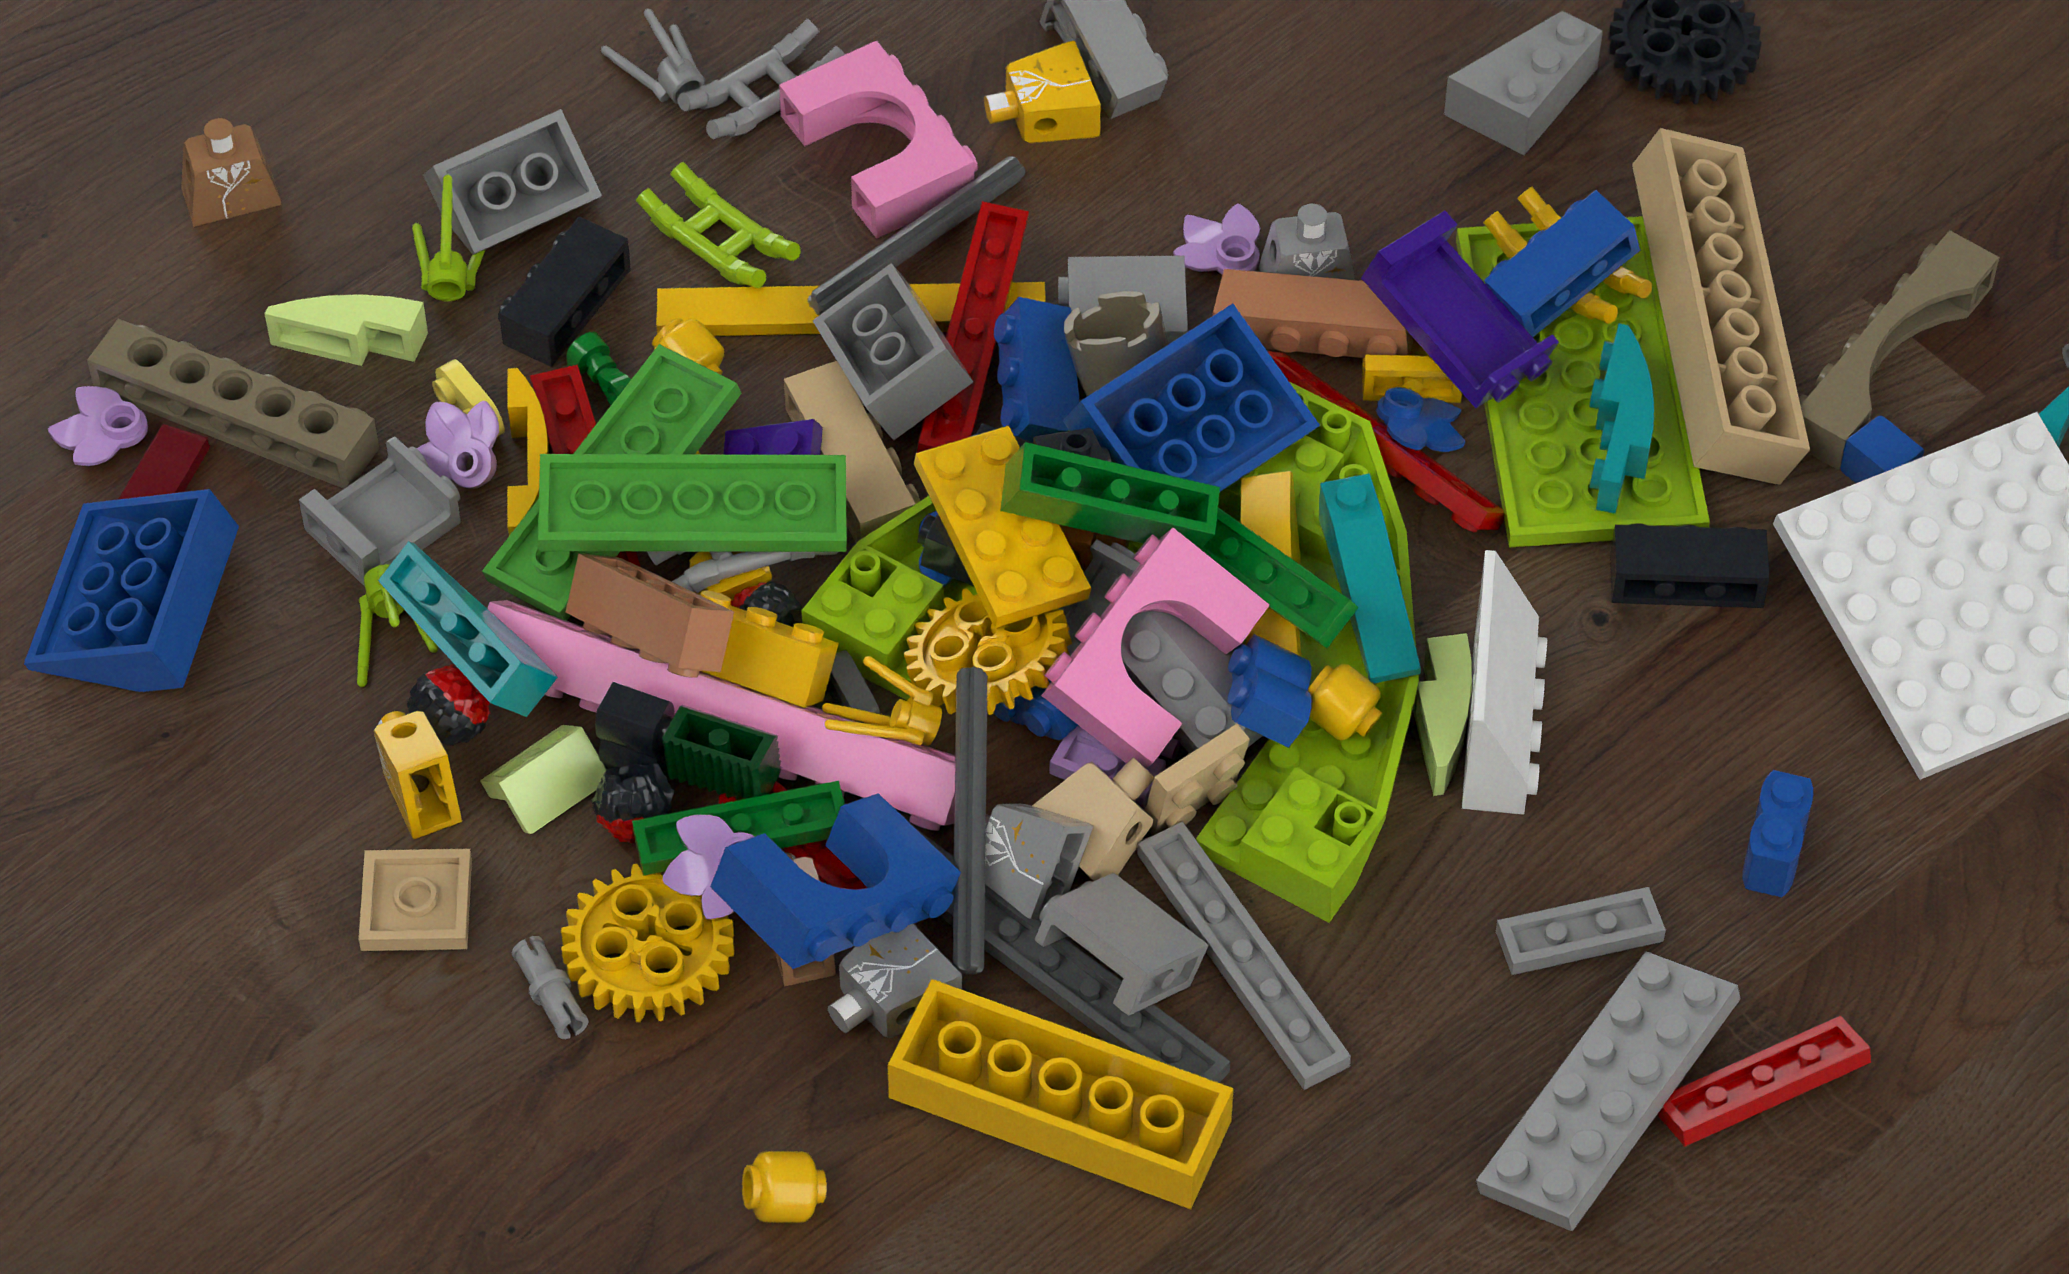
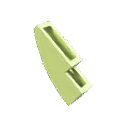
[265,295,428,366]
[1413,633,1472,796]

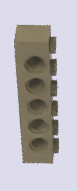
[87,319,379,489]

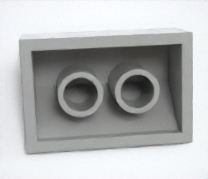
[423,109,602,255]
[1121,611,1263,754]

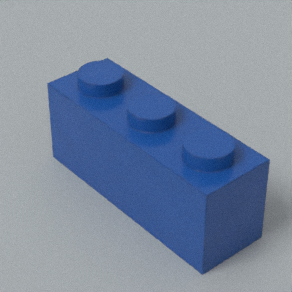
[1484,190,1640,337]
[994,297,1079,443]

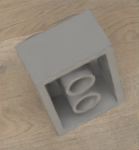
[813,263,973,440]

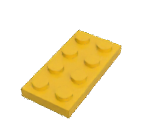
[914,426,1091,628]

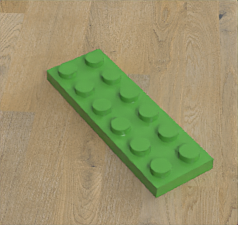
[482,344,742,621]
[538,454,847,552]

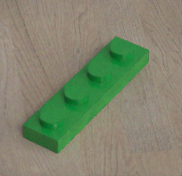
[1201,508,1359,649]
[632,781,845,876]

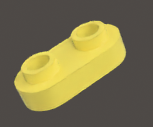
[432,359,505,437]

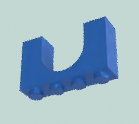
[710,793,961,969]

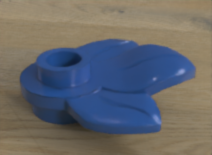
[1376,387,1465,452]

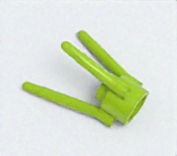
[412,174,486,301]
[357,564,439,687]

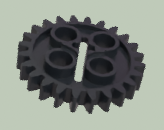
[1608,0,1762,104]

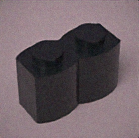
[595,682,675,777]

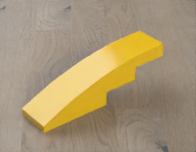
[1241,471,1302,657]

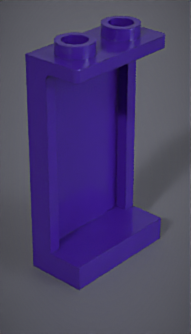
[1361,211,1559,408]

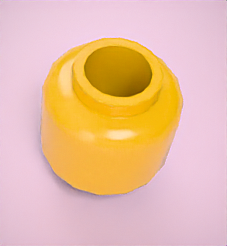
[652,318,724,375]
[1308,664,1382,740]
[742,1151,827,1223]

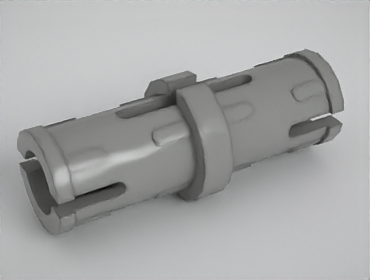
[511,936,589,1039]

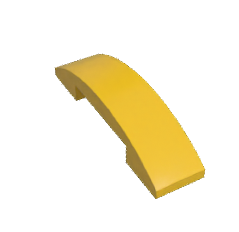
[508,368,550,536]

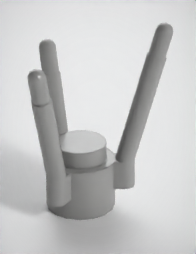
[601,9,705,104]

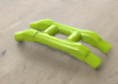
[636,162,801,288]

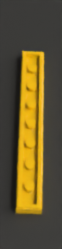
[656,282,1045,336]

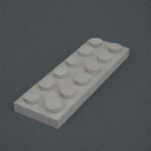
[1476,951,1741,1231]

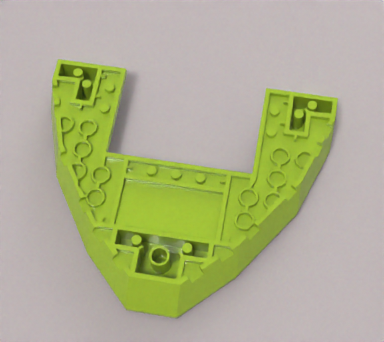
[801,382,1419,923]

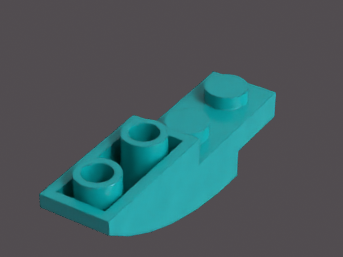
[1589,323,1654,514]

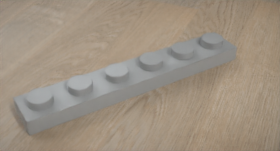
[1137,821,1351,1090]

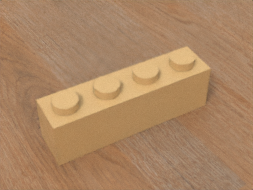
[784,361,920,543]

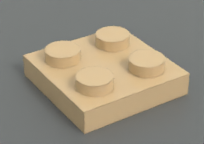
[1145,724,1250,836]
[359,849,472,951]

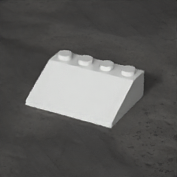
[1462,550,1547,814]

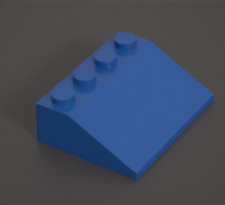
[1062,303,1320,493]
[24,489,239,692]

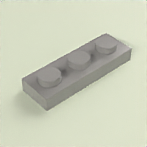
[1496,887,1666,975]

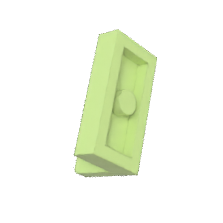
[480,725,606,834]

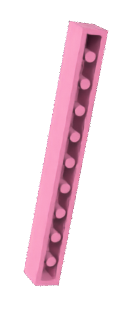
[488,600,955,831]

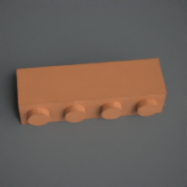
[1213,269,1414,358]
[565,553,734,678]

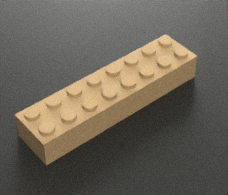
[1632,128,1810,485]

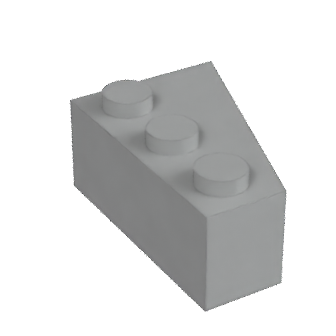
[1039,0,1168,119]
[1444,11,1602,155]

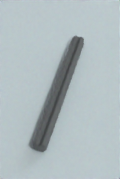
[807,156,1026,316]
[953,667,987,975]

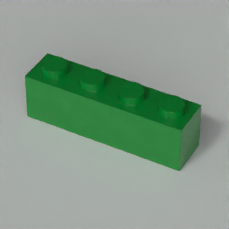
[1000,442,1220,549]

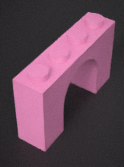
[779,41,978,239]
[1041,528,1270,768]

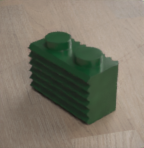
[662,705,782,801]

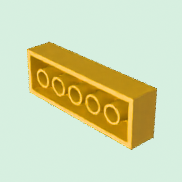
[888,979,1233,1209]

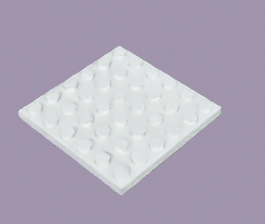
[1773,412,2069,780]

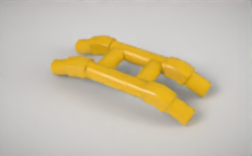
[1483,187,1652,324]

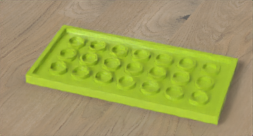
[1456,216,1710,547]

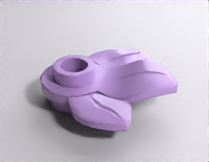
[1173,204,1260,275]
[48,386,148,466]
[417,401,499,489]
[662,815,755,919]

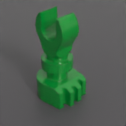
[566,332,631,405]

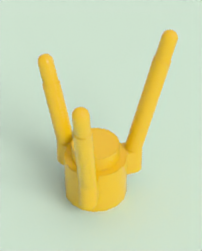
[822,656,942,746]

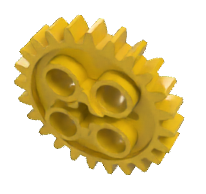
[904,588,1072,715]
[561,863,734,1022]

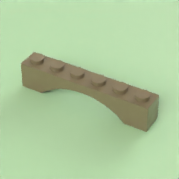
[1799,230,2000,470]

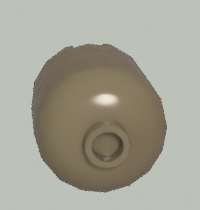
[1064,291,1168,397]

